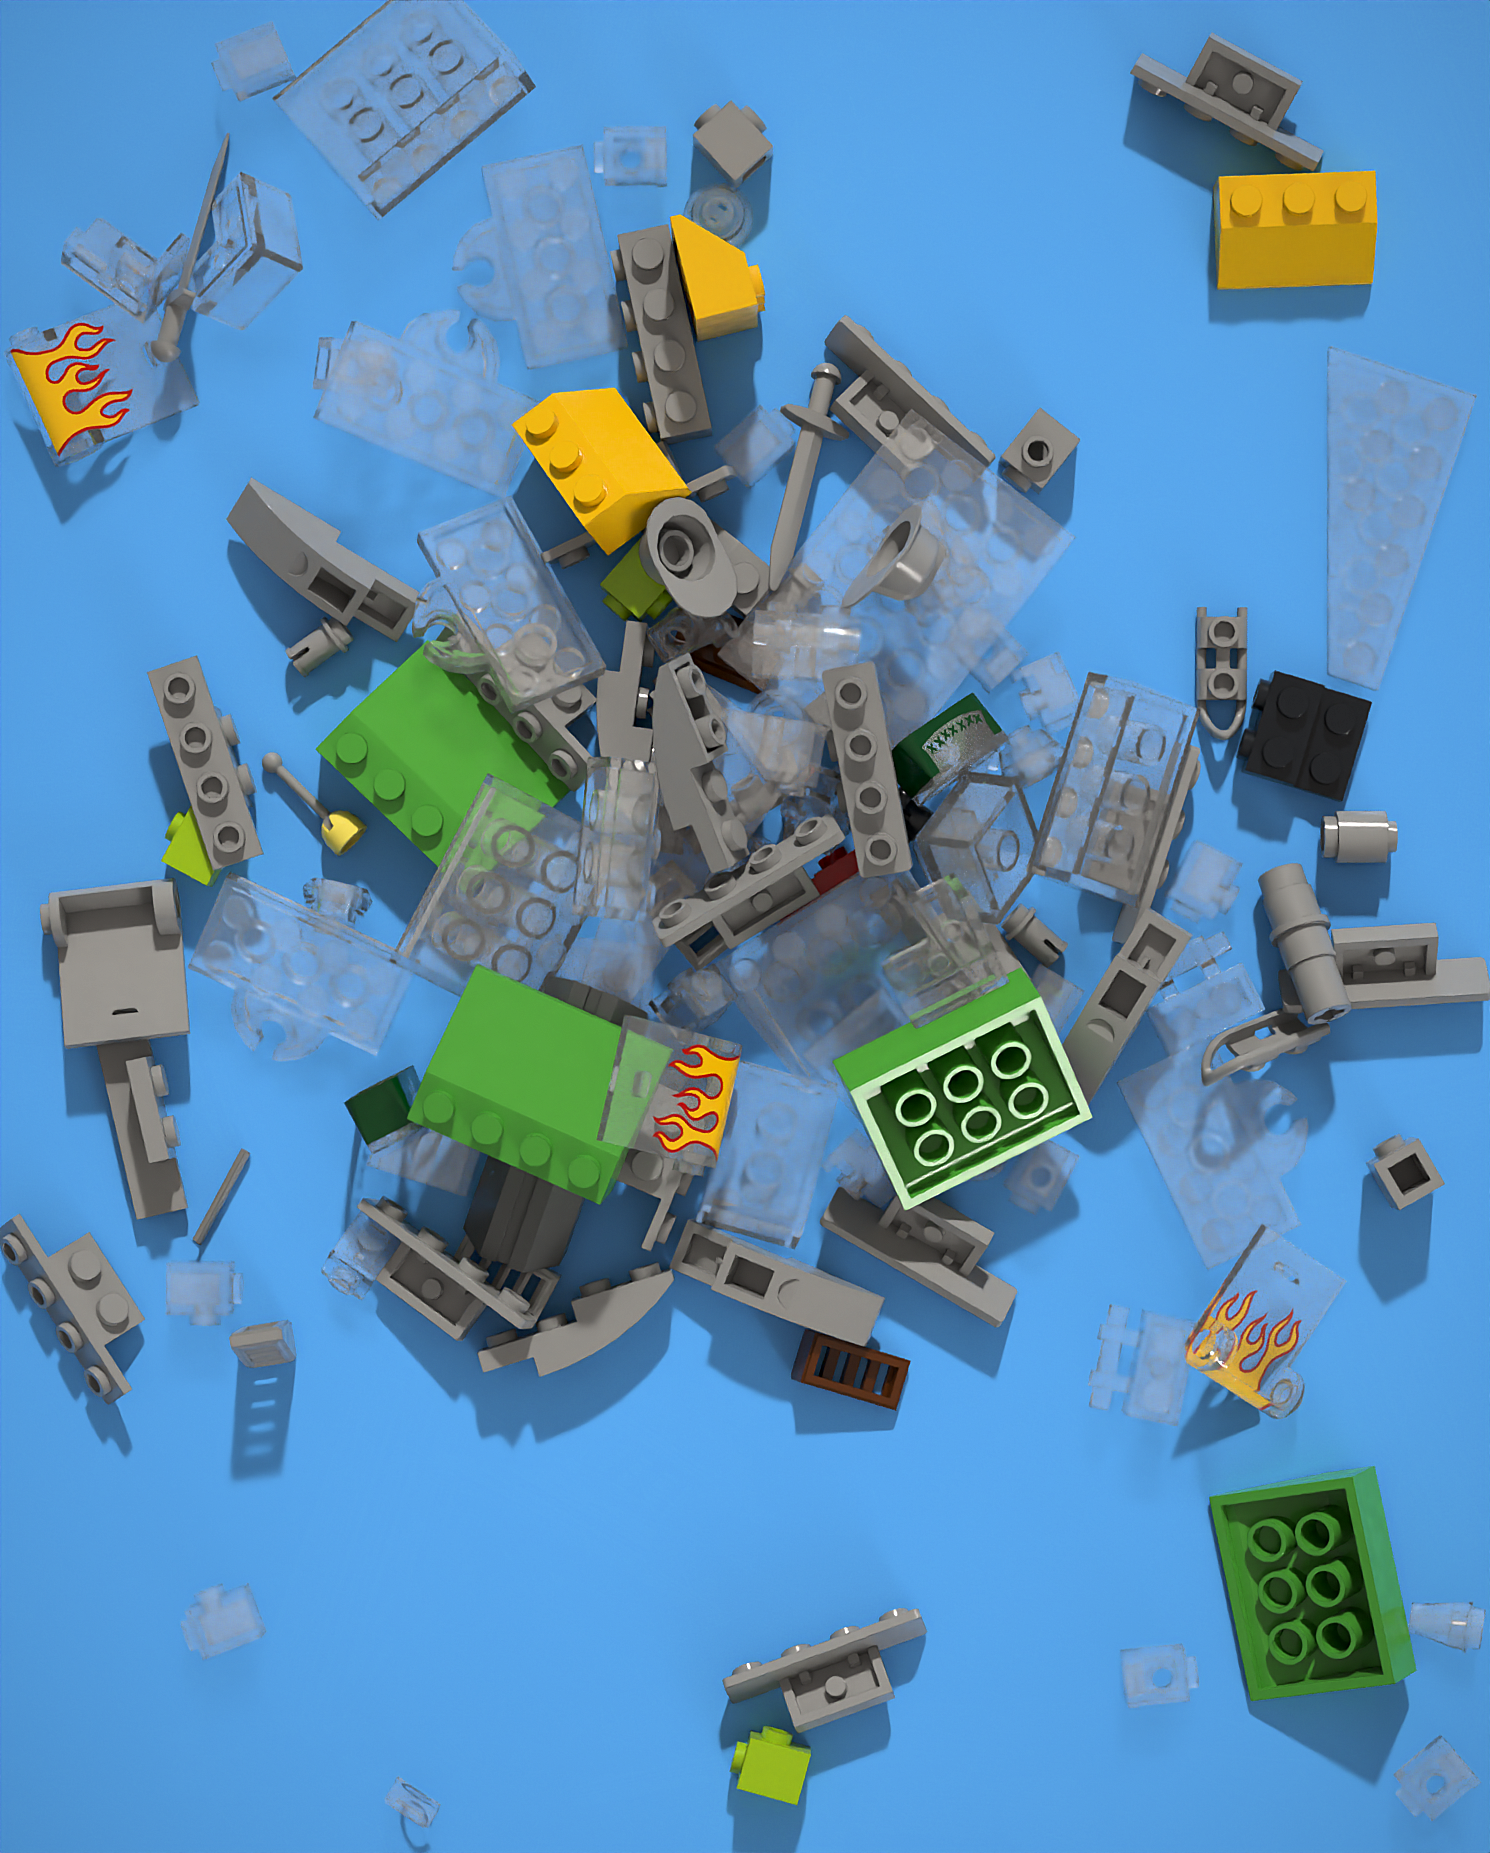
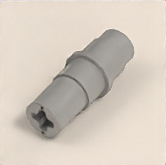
[1258,863,1352,1025]

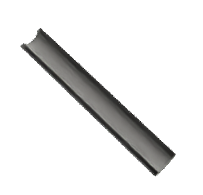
[193,1148,251,1245]

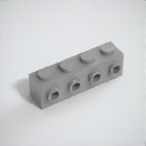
[610,224,712,445]

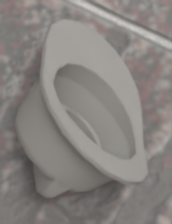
[639,497,737,618]
[842,505,946,609]

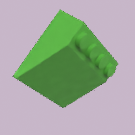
[316,640,571,896]
[407,964,671,1205]
[832,967,1093,1211]
[1209,1466,1417,1701]

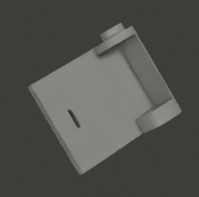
[40,878,190,1049]

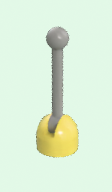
[262,752,367,856]

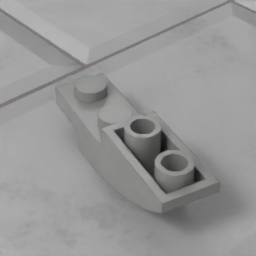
[226,477,425,642]
[596,620,657,835]
[652,653,750,874]
[1062,907,1193,1106]
[669,1219,885,1347]
[477,1262,675,1377]

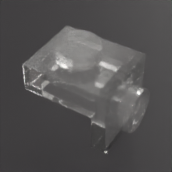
[321,1211,402,1300]

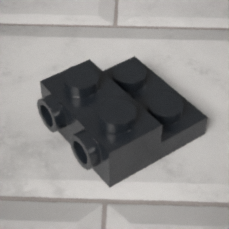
[1236,670,1372,802]

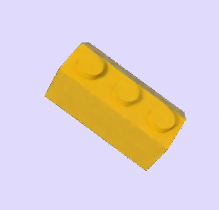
[1213,171,1378,290]
[670,214,765,342]
[512,388,692,556]

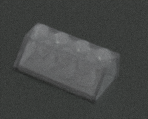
[1026,672,1201,908]

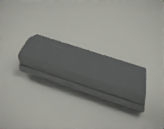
[463,976,649,1273]

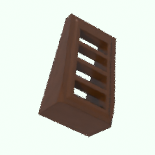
[791,1329,911,1411]

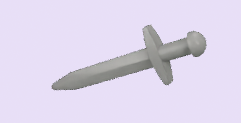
[150,132,230,362]
[769,363,849,591]

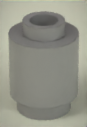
[1320,811,1398,863]

